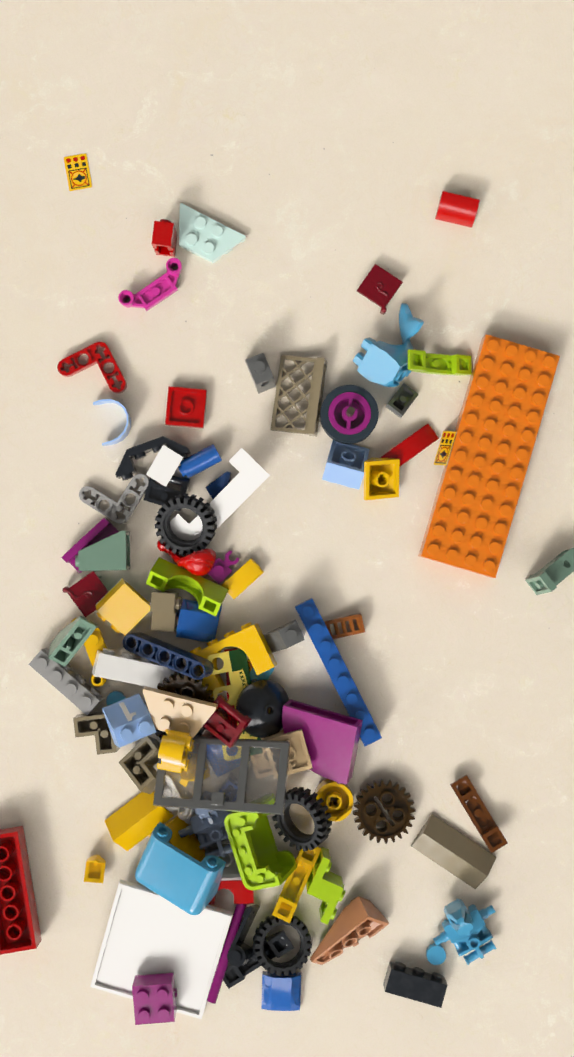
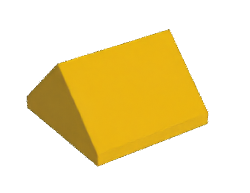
[364,457,400,500]

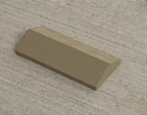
[411,814,496,889]

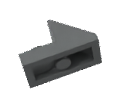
[386,383,419,418]

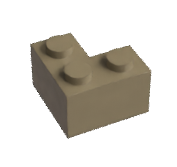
[150,591,182,632]
[73,712,120,755]
[119,736,160,794]

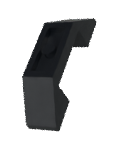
[115,436,191,481]

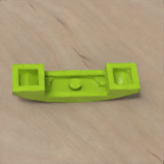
[408,349,472,375]

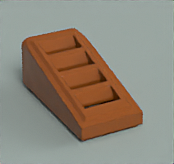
[324,613,365,639]

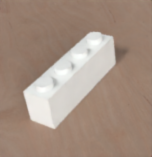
[92,648,175,689]

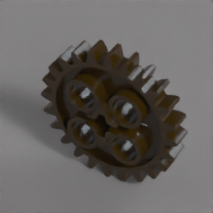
[157,672,215,730]
[353,779,416,844]

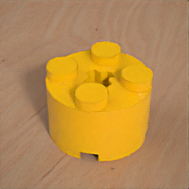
[157,729,194,774]
[315,779,353,822]

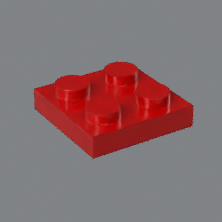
[165,386,207,429]

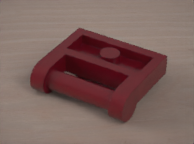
[203,695,251,748]

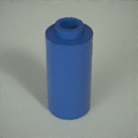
[178,444,222,479]

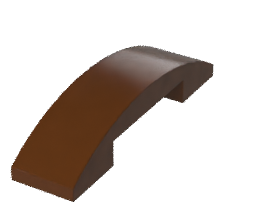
[450,775,508,853]

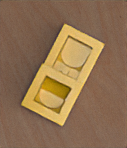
[221,558,264,599]

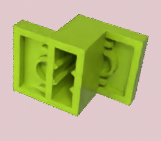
[306,847,345,925]

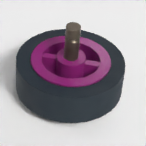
[320,385,379,444]

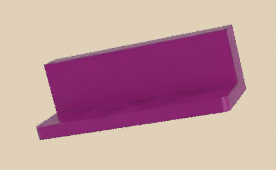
[61,518,119,573]

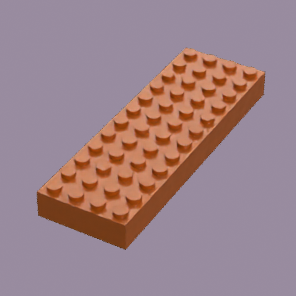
[418,334,560,578]

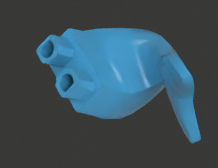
[353,303,424,387]

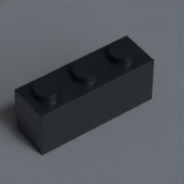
[383,962,448,1008]

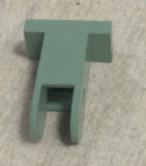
[525,548,574,595]

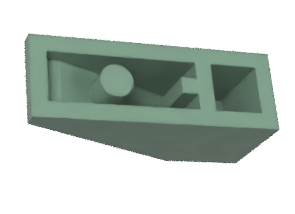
[48,616,97,666]

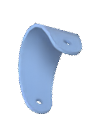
[93,399,131,446]

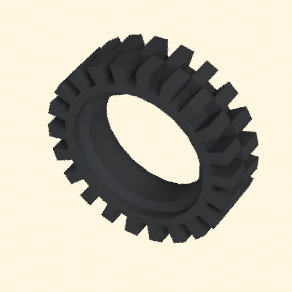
[155,493,217,556]
[272,787,332,851]

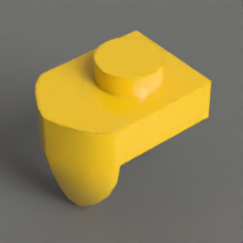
[84,854,106,883]

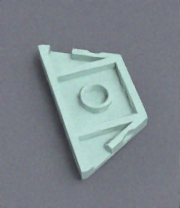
[179,203,246,263]

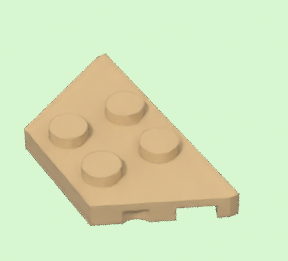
[143,686,218,739]

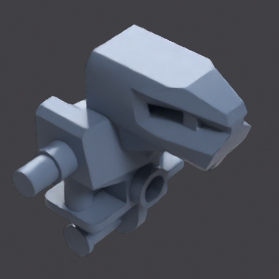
[178,791,233,858]

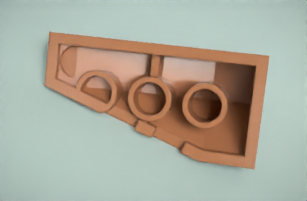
[310,896,389,965]

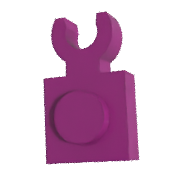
[208,551,239,584]

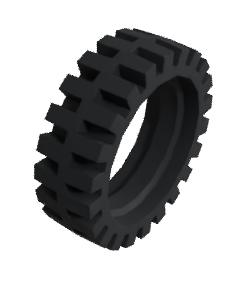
[253,915,312,976]

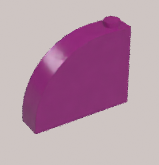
[282,699,363,785]

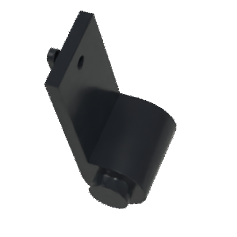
[227,904,260,967]

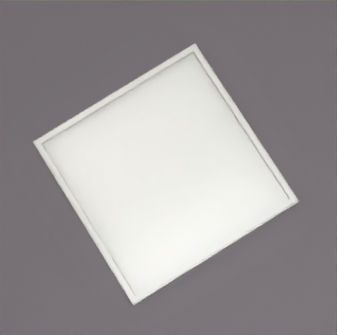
[90,879,233,1019]

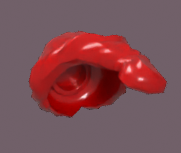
[157,541,216,576]

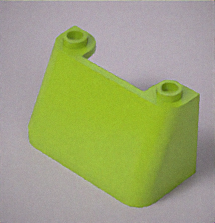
[224,793,297,890]

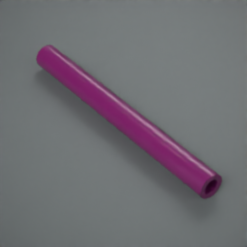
[206,904,246,1004]

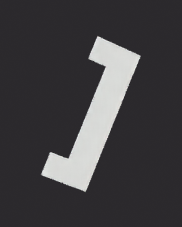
[170,448,270,541]

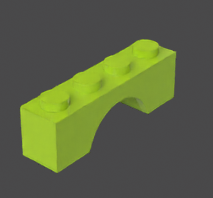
[146,557,229,616]

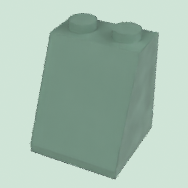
[75,531,130,571]

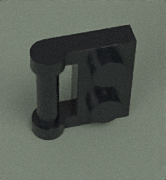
[143,476,191,512]

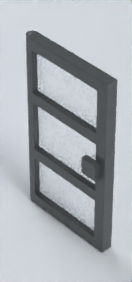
[153,734,290,815]

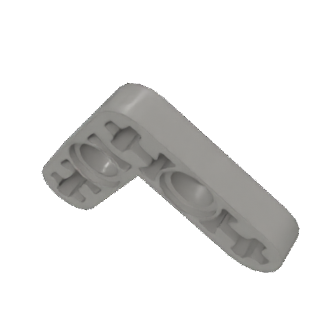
[79,474,149,524]

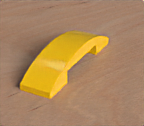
[272,847,321,923]

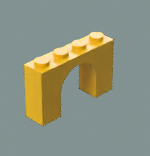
[190,622,278,697]

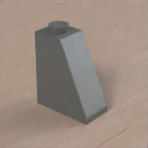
[264,619,305,653]

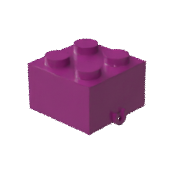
[132,972,177,1025]

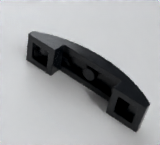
[223,930,294,989]

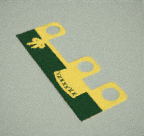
[207,649,263,761]

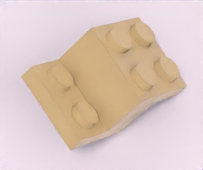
[250,729,313,779]

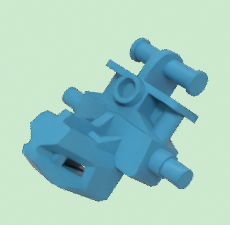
[433,899,496,965]

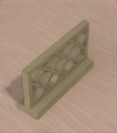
[270,355,327,437]

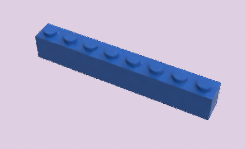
[295,598,382,747]

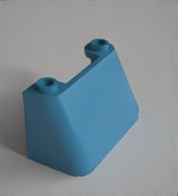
[135,822,226,915]

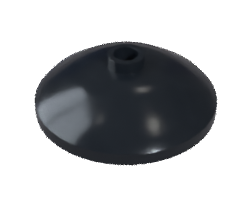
[236,679,289,738]

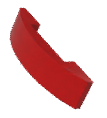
[380,424,439,466]

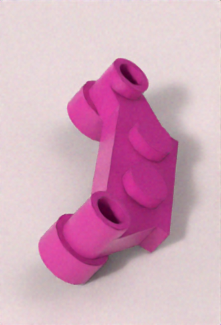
[118,258,182,311]

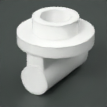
[178,808,196,824]

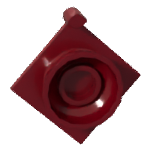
[357,264,403,315]
[62,571,109,618]

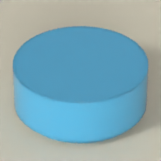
[106,691,126,706]
[426,943,446,965]

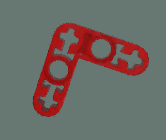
[57,341,127,394]

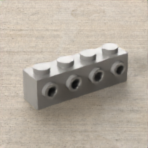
[28,648,103,715]

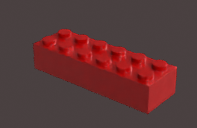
[0,826,42,955]

